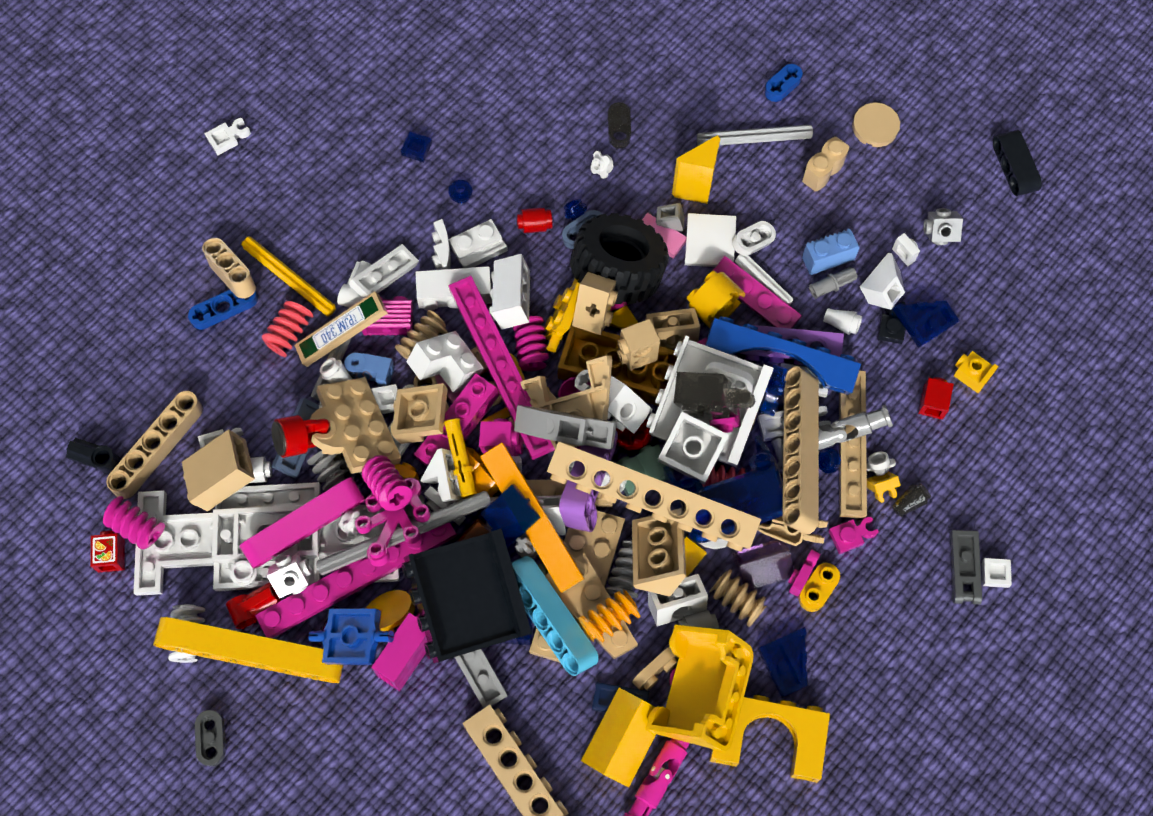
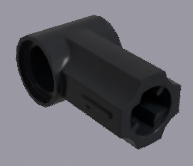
[66,437,121,475]

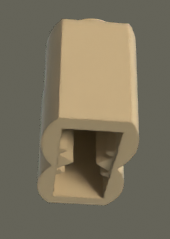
[802,137,849,191]

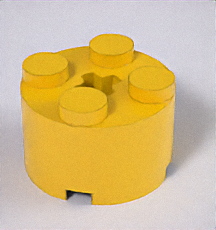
[687,270,745,328]

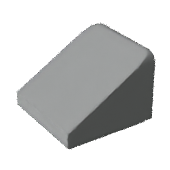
[656,203,685,231]

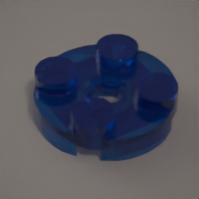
[758,364,787,416]

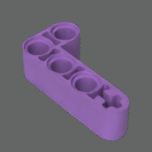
[559,431,618,532]

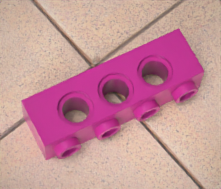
[414,373,500,467]

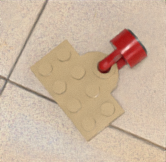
[271,377,401,474]

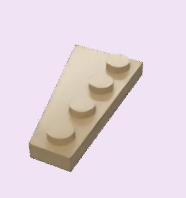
[545,553,638,659]

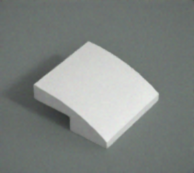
[685,213,736,267]

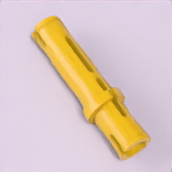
[443,418,478,498]

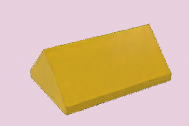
[672,135,720,204]
[581,688,656,787]

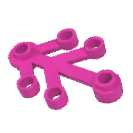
[355,478,430,567]

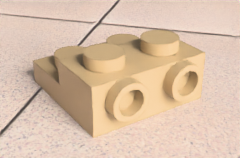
[391,383,448,444]

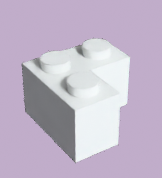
[406,331,483,393]

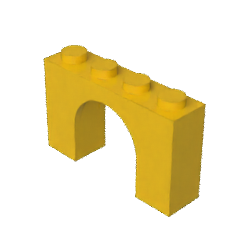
[709,695,830,783]

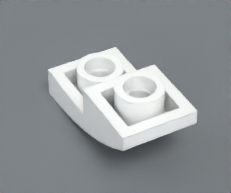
[431,219,451,270]

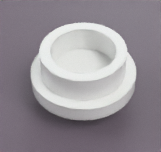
[230,560,257,587]

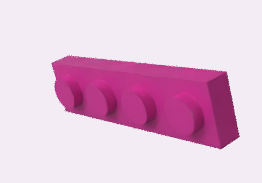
[713,256,802,329]

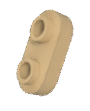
[632,646,678,691]

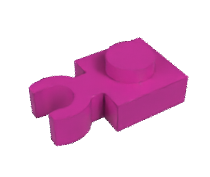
[828,517,879,554]
[788,549,821,597]

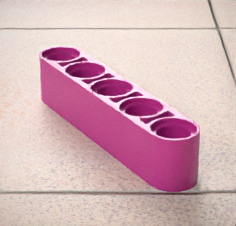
[239,477,366,569]

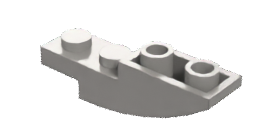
[514,405,617,449]

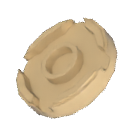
[852,102,900,147]

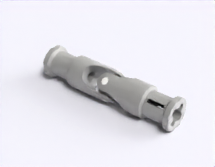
[819,404,893,450]

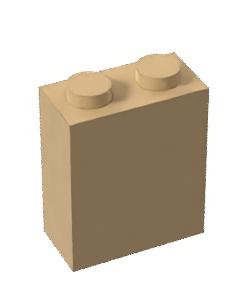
[182,429,255,512]

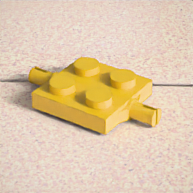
[544,279,580,353]

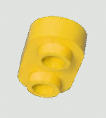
[798,563,840,612]

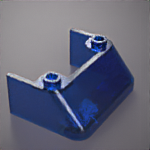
[663,435,783,543]

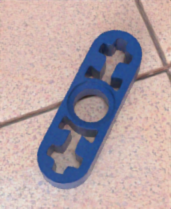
[188,290,258,330]

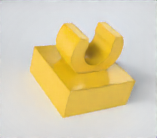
[867,471,901,503]

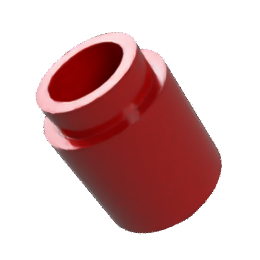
[517,207,552,233]

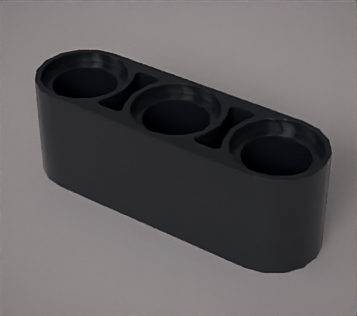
[993,130,1042,196]

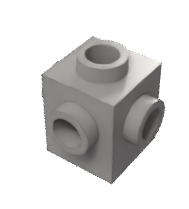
[923,208,963,245]

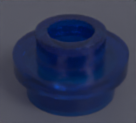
[448,180,473,203]
[564,199,587,220]
[819,448,841,474]

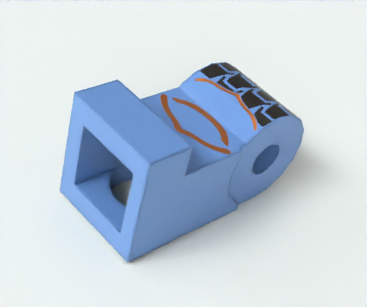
[344,353,395,387]

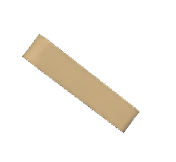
[106,391,203,499]

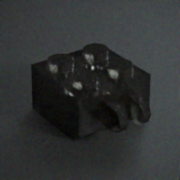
[674,372,756,419]

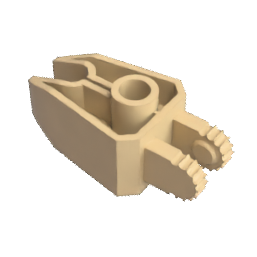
[754,506,828,546]

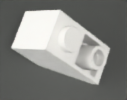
[860,253,905,310]

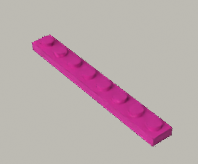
[448,276,555,460]
[255,522,457,638]

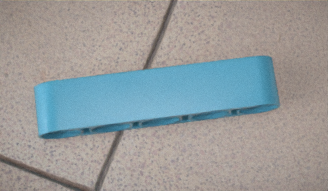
[511,556,598,676]

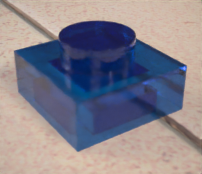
[401,131,432,163]

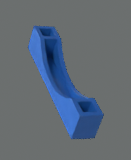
[705,316,861,395]

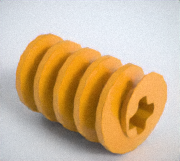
[578,589,640,643]

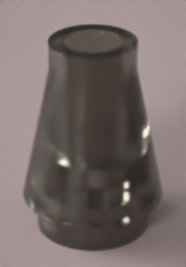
[891,482,931,518]

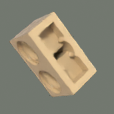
[617,319,660,371]

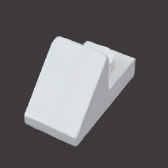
[421,448,464,504]

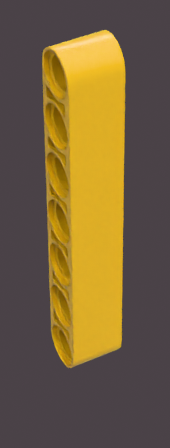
[153,617,343,683]

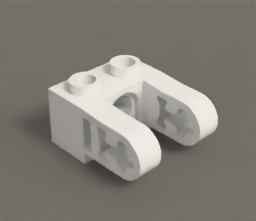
[575,369,653,433]

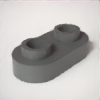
[195,710,226,767]

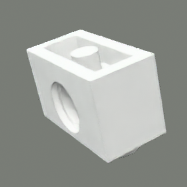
[648,574,708,626]

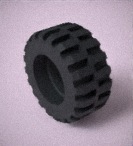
[570,213,669,305]

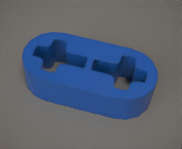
[764,64,803,102]

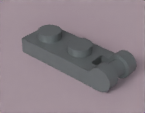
[950,530,982,605]

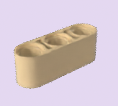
[202,238,256,299]

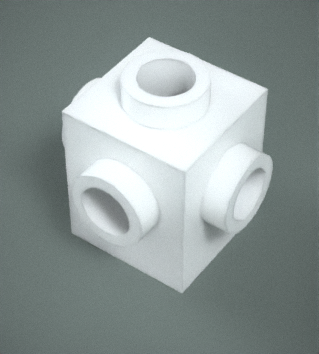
[267,553,312,598]

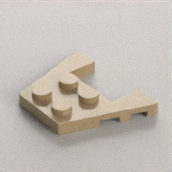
[520,355,612,449]

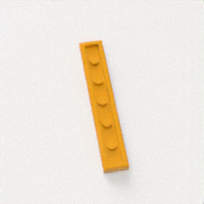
[480,443,585,593]

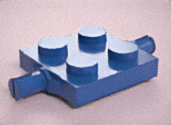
[308,609,394,665]

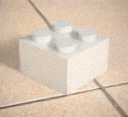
[658,412,729,485]

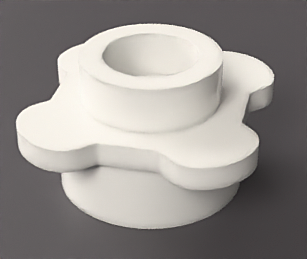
[591,151,613,178]
[867,451,896,476]
[339,510,364,538]

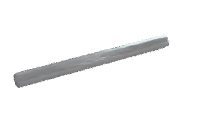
[316,491,491,575]

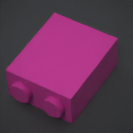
[371,613,427,691]

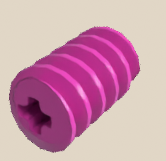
[513,316,549,371]
[362,455,413,511]
[103,496,165,550]

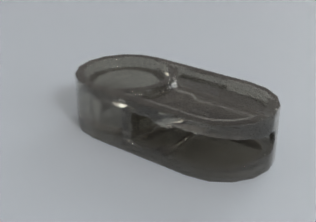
[608,102,631,149]

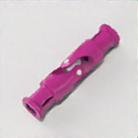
[623,738,690,816]

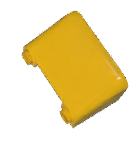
[646,625,753,751]

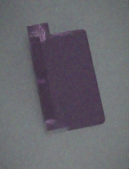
[732,539,794,591]

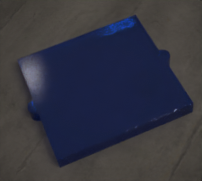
[481,484,541,547]

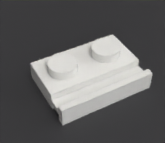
[448,219,508,268]

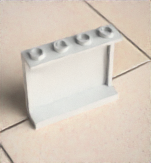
[646,336,774,467]

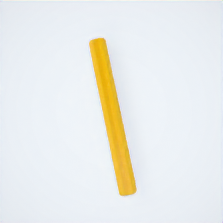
[241,236,336,317]

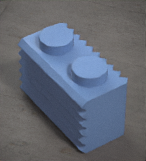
[802,229,859,275]

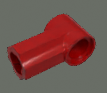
[226,582,282,629]

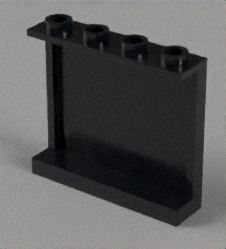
[402,529,532,663]

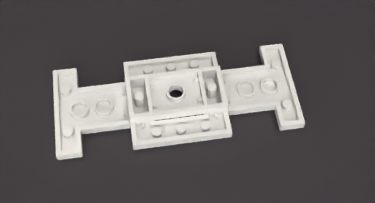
[133,482,400,596]

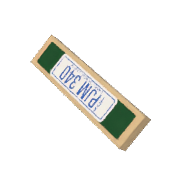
[294,291,388,367]

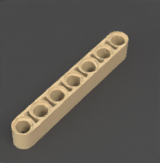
[782,366,819,535]

